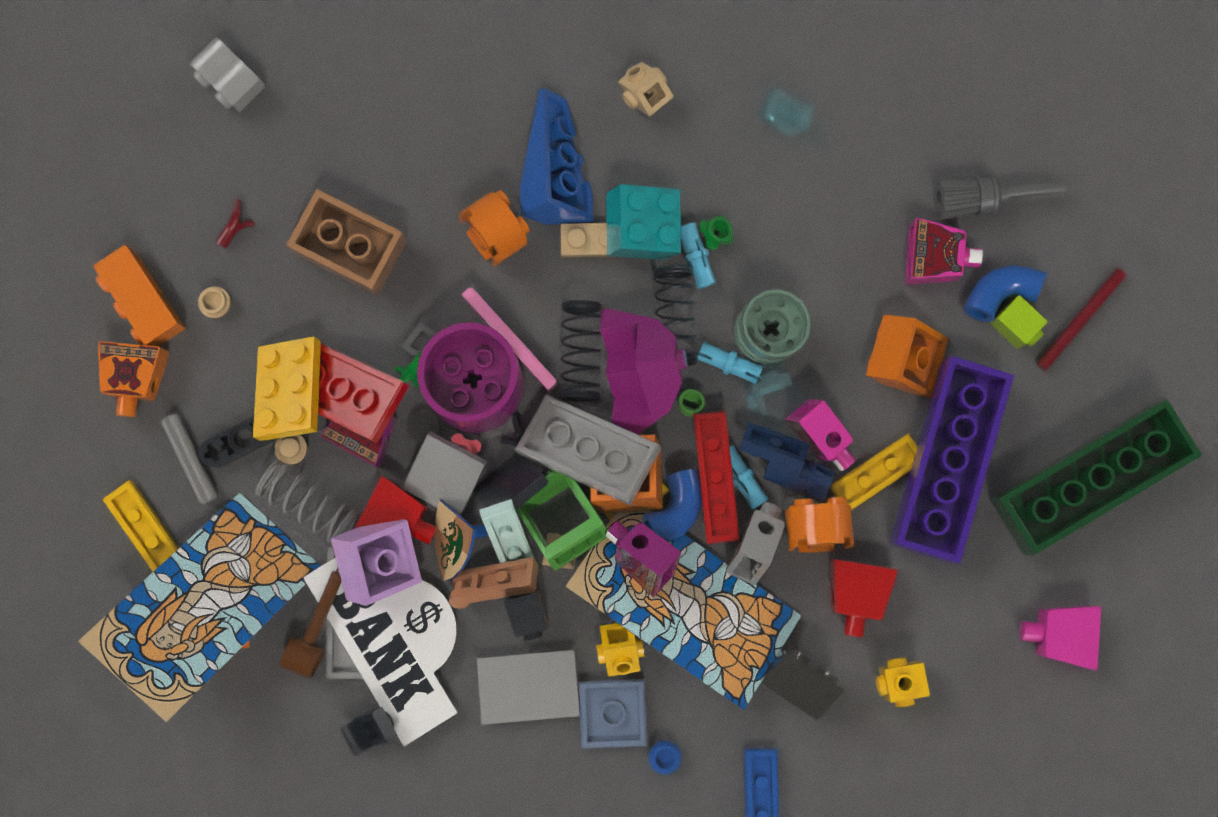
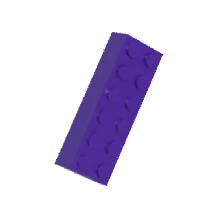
[889,356,1014,564]

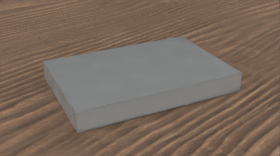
[476,649,580,725]

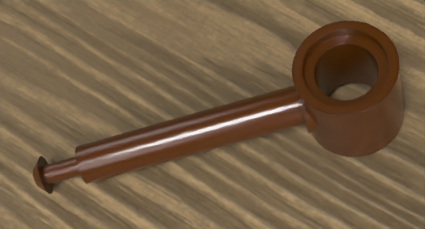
[279,567,342,680]

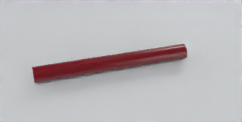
[1036,268,1127,371]

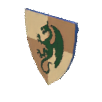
[435,500,488,581]

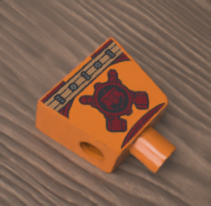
[98,341,169,418]

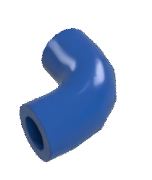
[963,265,1047,322]
[642,469,702,542]

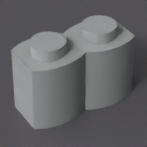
[189,37,266,113]

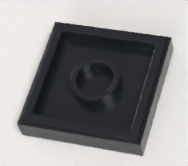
[473,453,549,510]

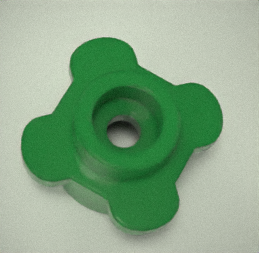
[699,215,734,250]

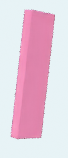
[461,287,557,393]

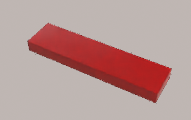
[693,410,740,544]

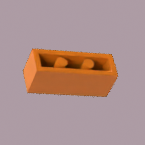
[93,244,187,347]

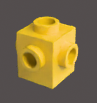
[596,623,645,677]
[875,657,930,707]

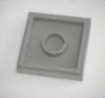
[402,431,488,516]

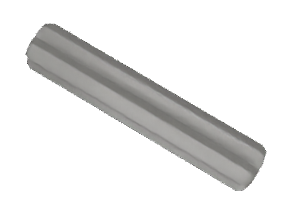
[162,414,217,504]

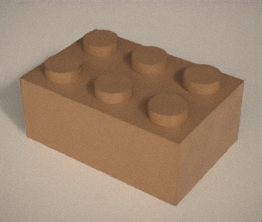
[286,189,408,296]

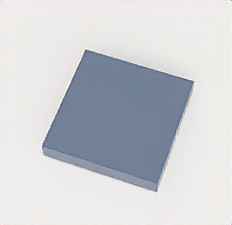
[579,678,647,749]

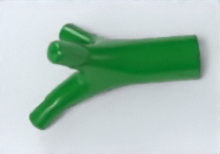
[394,352,422,388]

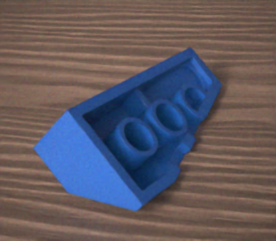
[520,88,594,225]

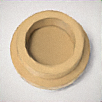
[198,286,231,319]
[275,435,308,465]

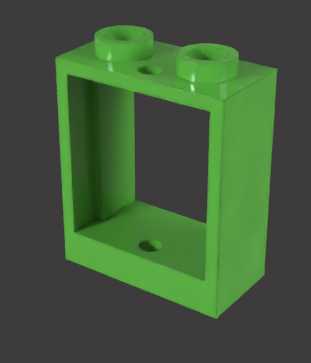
[516,469,608,571]

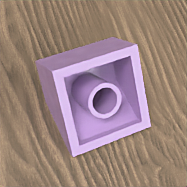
[331,519,422,606]

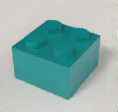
[606,184,681,260]

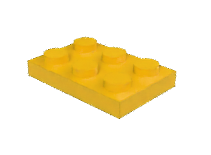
[253,336,321,441]

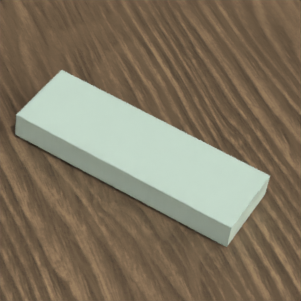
[479,499,535,563]

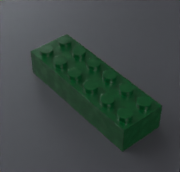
[990,399,1203,555]

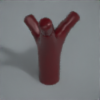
[215,199,254,249]

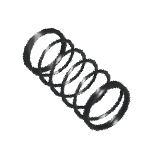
[652,266,698,366]
[560,300,602,401]

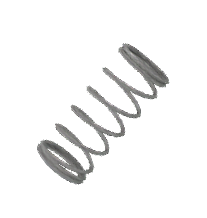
[255,460,359,545]

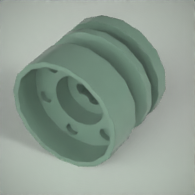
[733,289,811,365]

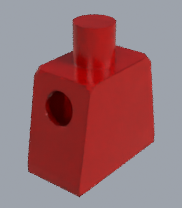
[354,476,438,545]
[830,559,898,638]

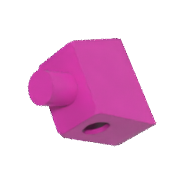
[1019,605,1101,670]

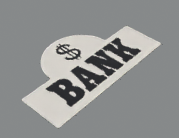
[303,557,457,746]

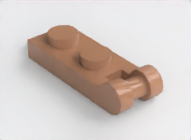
[449,557,538,609]

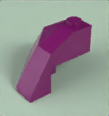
[600,308,688,435]

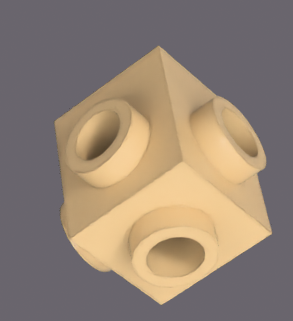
[618,62,674,117]

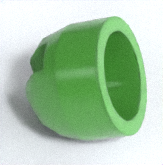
[678,389,705,417]

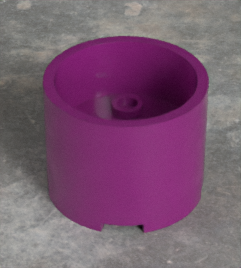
[417,322,525,433]

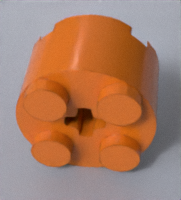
[458,190,530,267]
[785,497,854,553]

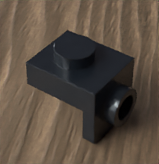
[340,707,397,756]

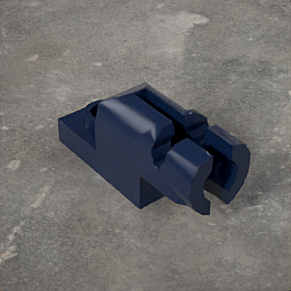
[739,422,835,503]

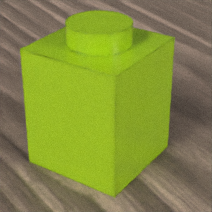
[990,295,1048,349]

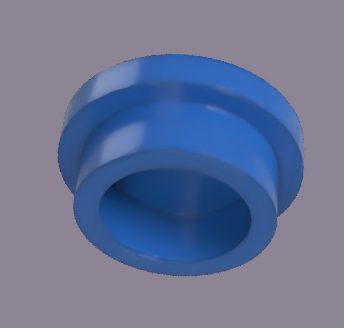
[649,740,682,775]

